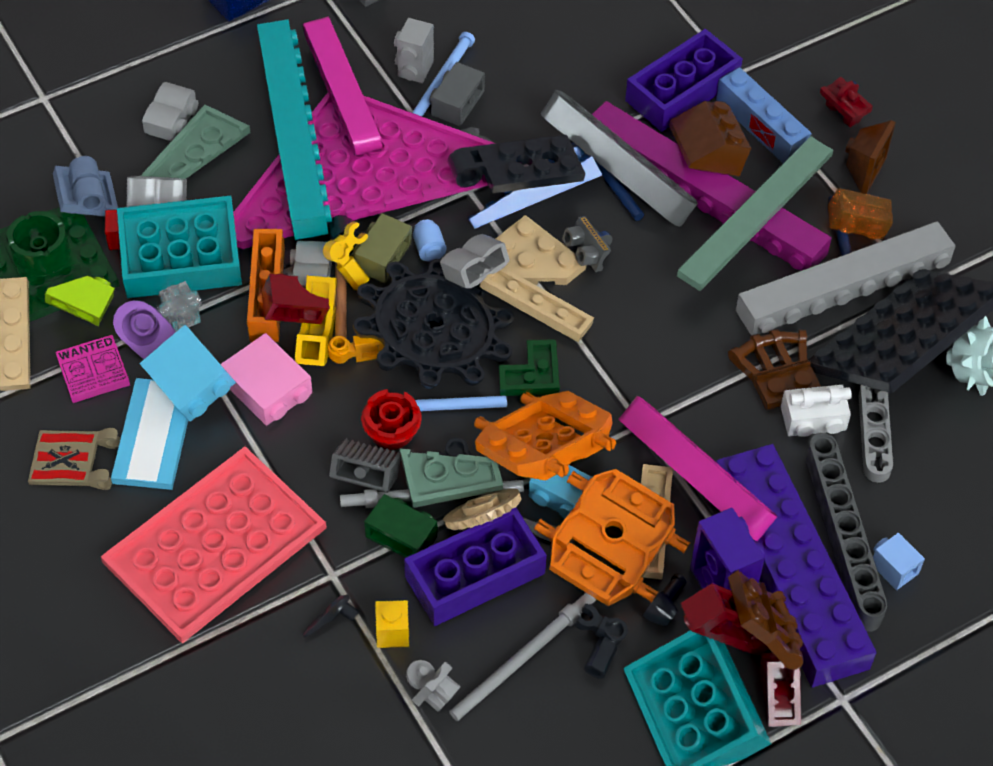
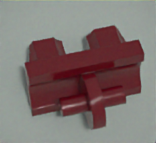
[820,77,873,127]

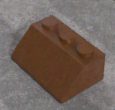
[669,101,751,176]

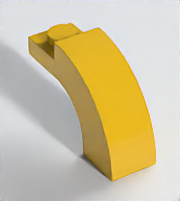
[295,275,337,366]

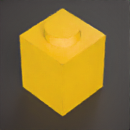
[376,600,409,648]

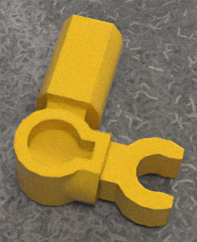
[323,221,370,290]

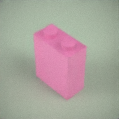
[221,333,312,426]

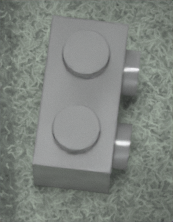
[394,18,434,83]

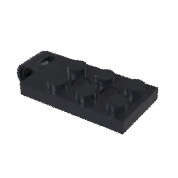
[448,135,586,194]

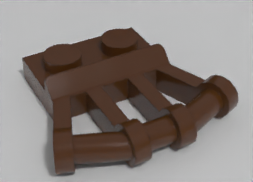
[728,329,821,410]
[728,570,803,670]

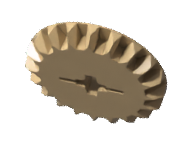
[443,489,522,530]

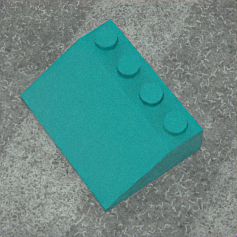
[117,196,242,298]
[623,630,772,766]

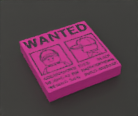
[55,335,130,403]

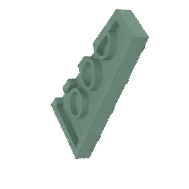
[141,105,250,179]

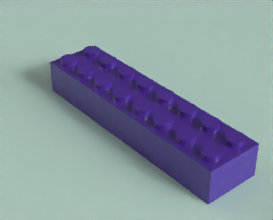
[716,444,876,688]

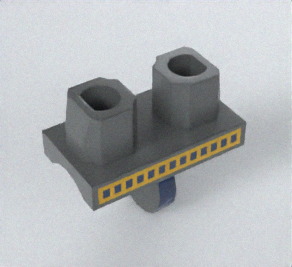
[562,216,613,272]

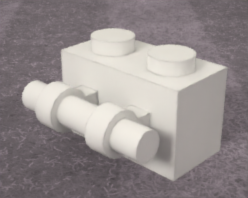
[781,384,852,437]

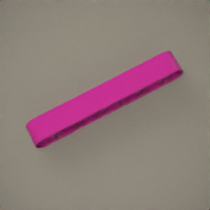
[302,16,382,156]
[619,396,777,541]

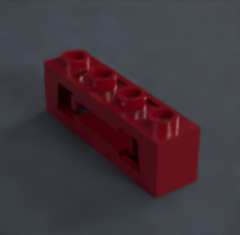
[681,583,769,656]

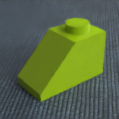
[45,276,115,326]

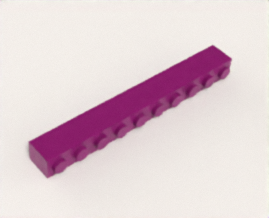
[592,101,832,271]

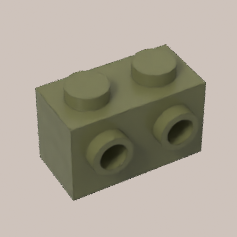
[352,213,412,283]

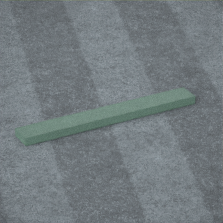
[677,136,833,291]

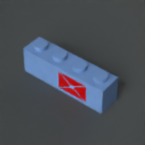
[716,67,811,164]

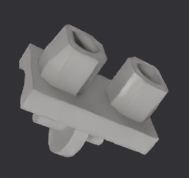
[406,660,460,712]

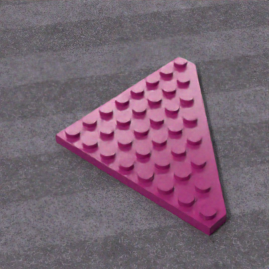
[234,93,522,249]

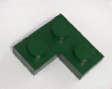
[499,339,560,396]

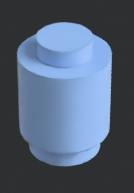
[413,220,447,262]

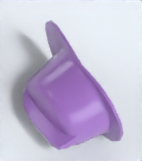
[113,300,176,359]

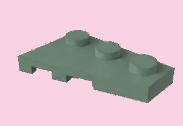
[400,448,503,508]

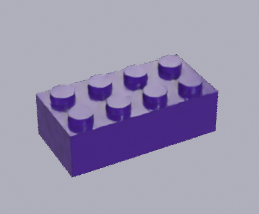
[625,29,742,132]
[404,508,547,626]

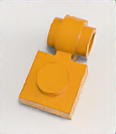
[328,336,384,364]

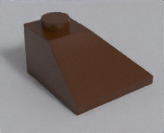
[845,120,896,195]

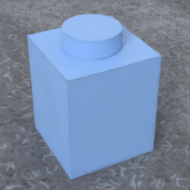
[873,532,925,591]

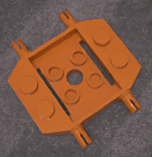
[474,391,616,481]
[534,469,691,606]

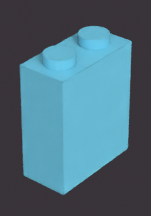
[140,324,236,422]

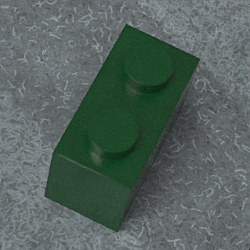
[364,494,438,558]

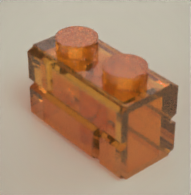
[828,188,893,239]

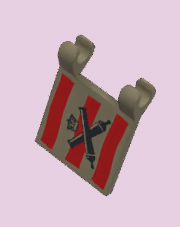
[28,428,121,490]

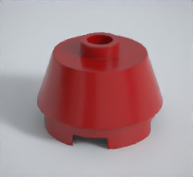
[361,389,422,450]

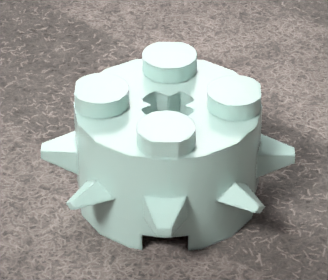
[946,316,993,396]

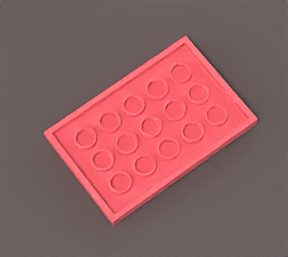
[101,447,327,644]

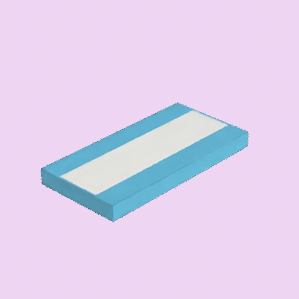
[111,378,188,490]

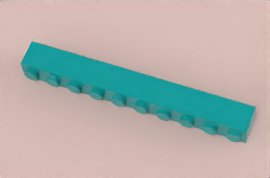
[257,19,332,240]

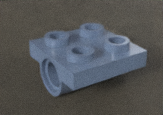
[53,156,118,216]

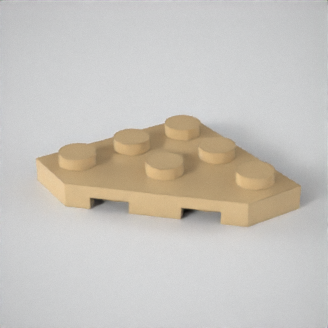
[495,215,586,285]

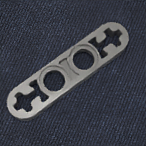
[859,385,893,483]

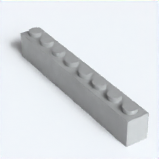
[736,221,956,336]

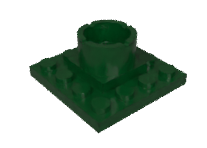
[0,206,120,322]

